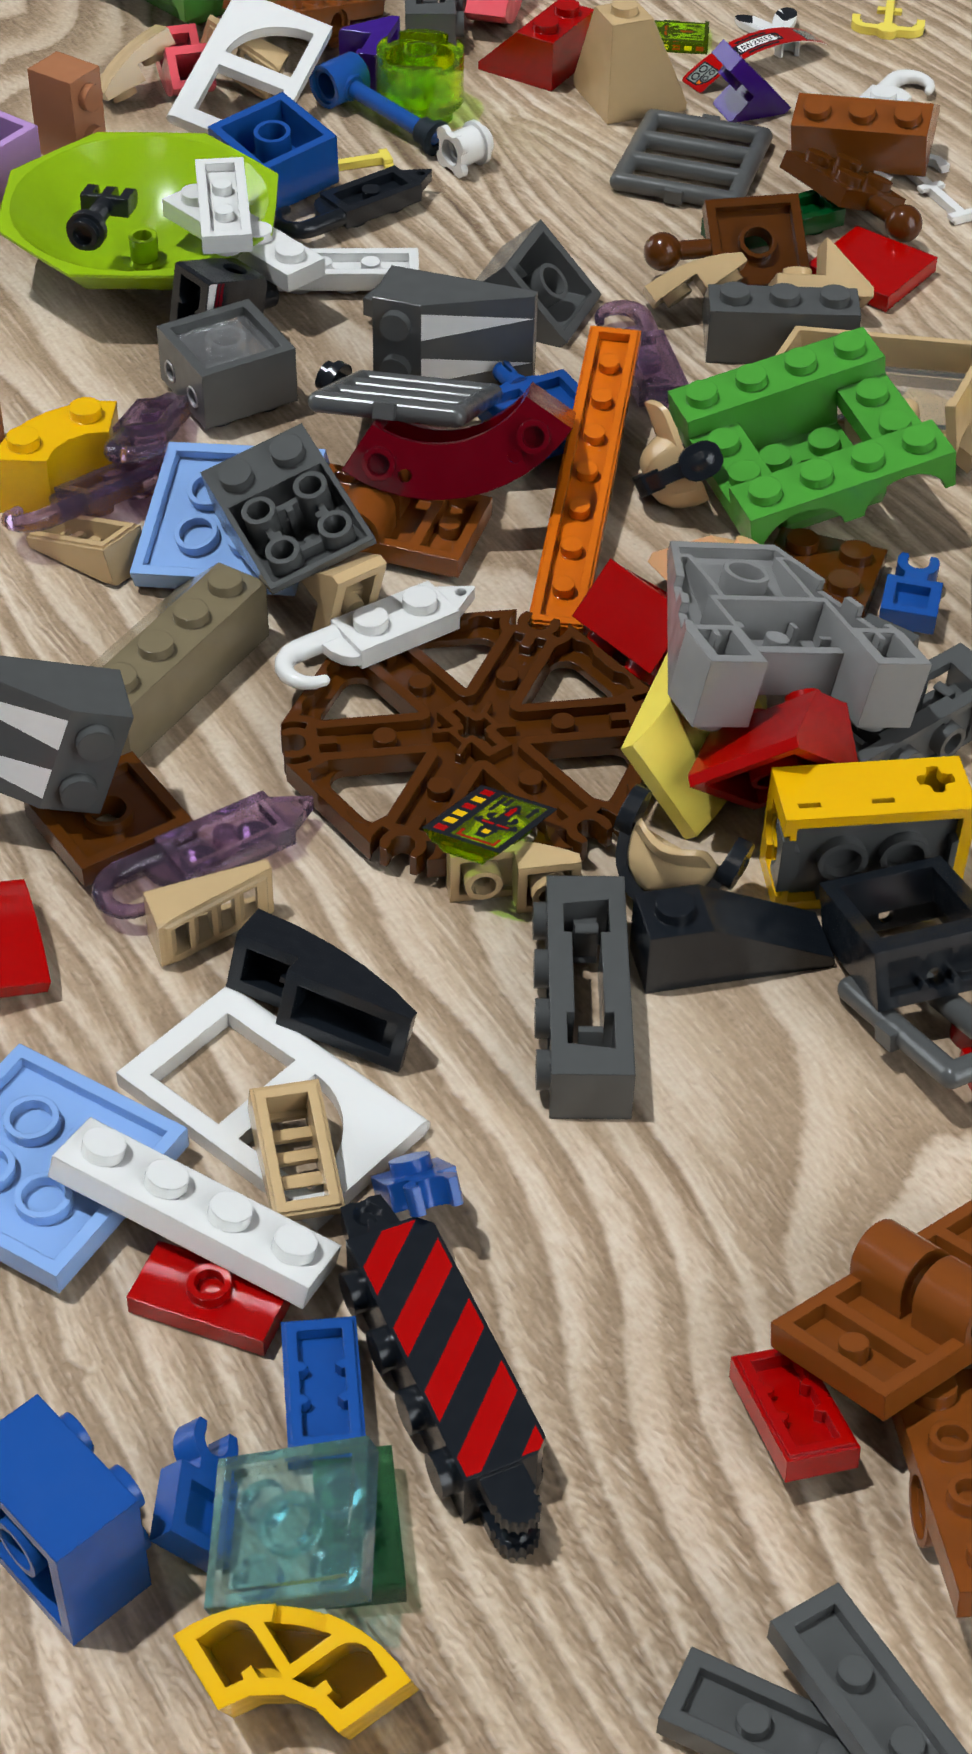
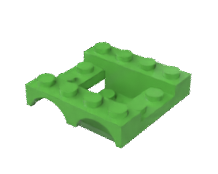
[668,327,956,544]

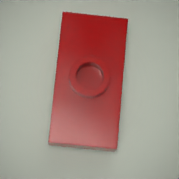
[126,1240,291,1356]
[729,1349,861,1483]

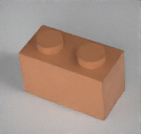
[27,51,106,155]

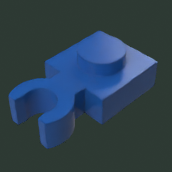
[879,552,943,635]
[370,1151,464,1217]
[149,1416,240,1574]

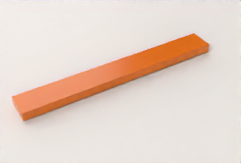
[530,326,641,636]

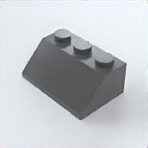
[702,281,861,364]

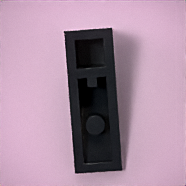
[629,884,835,994]

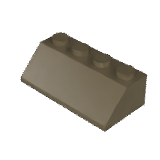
[90,563,269,758]

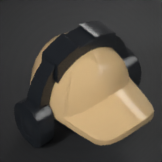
[632,400,724,508]
[613,784,755,900]

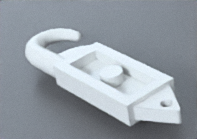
[275,580,475,690]

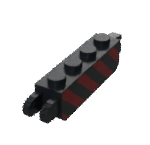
[338,1194,546,1561]

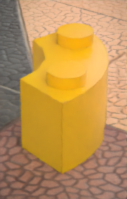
[0,397,122,515]
[173,1604,419,1740]

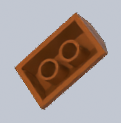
[791,93,940,177]

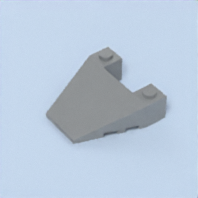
[667,541,932,732]

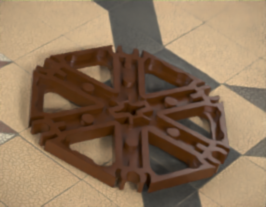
[281,609,650,878]

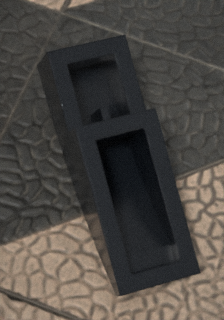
[226,908,417,1073]

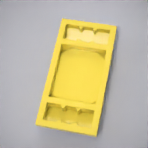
[621,652,767,840]

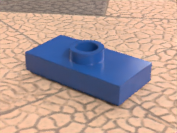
[281,1316,367,1468]

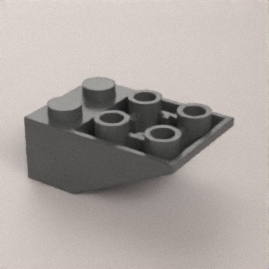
[200,423,377,595]

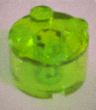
[376,29,464,123]

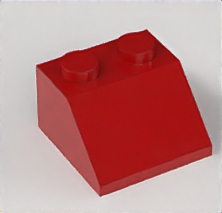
[478,0,594,92]
[572,558,668,685]
[688,688,858,810]

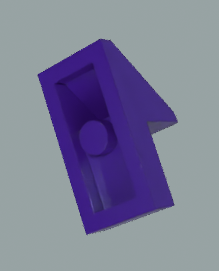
[339,15,400,92]
[712,39,791,123]

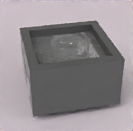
[156,299,298,429]

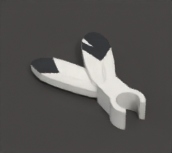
[735,7,800,58]

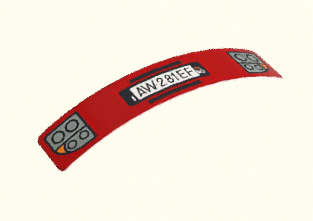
[682,27,828,93]

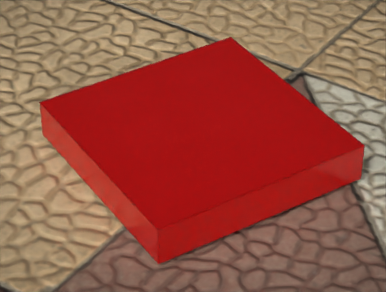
[809,226,938,312]

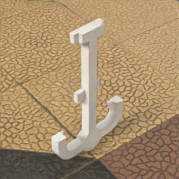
[873,154,972,225]

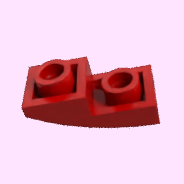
[0,879,51,998]

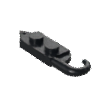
[274,165,432,239]

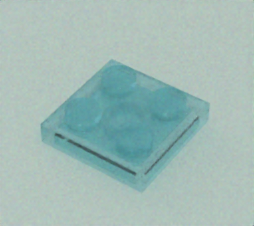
[204,1436,379,1615]

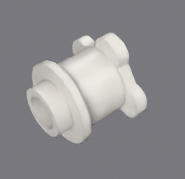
[436,119,494,179]

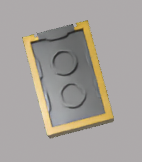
[759,756,972,910]

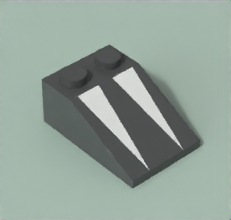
[372,265,538,386]
[0,655,134,814]

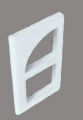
[166,0,333,134]
[116,986,430,1231]

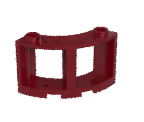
[342,382,576,500]

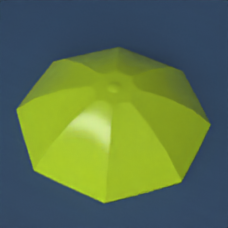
[0,132,279,290]

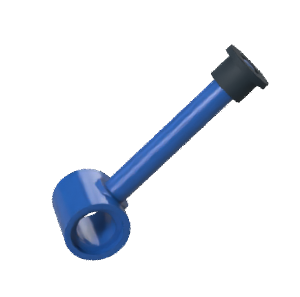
[309,52,449,156]

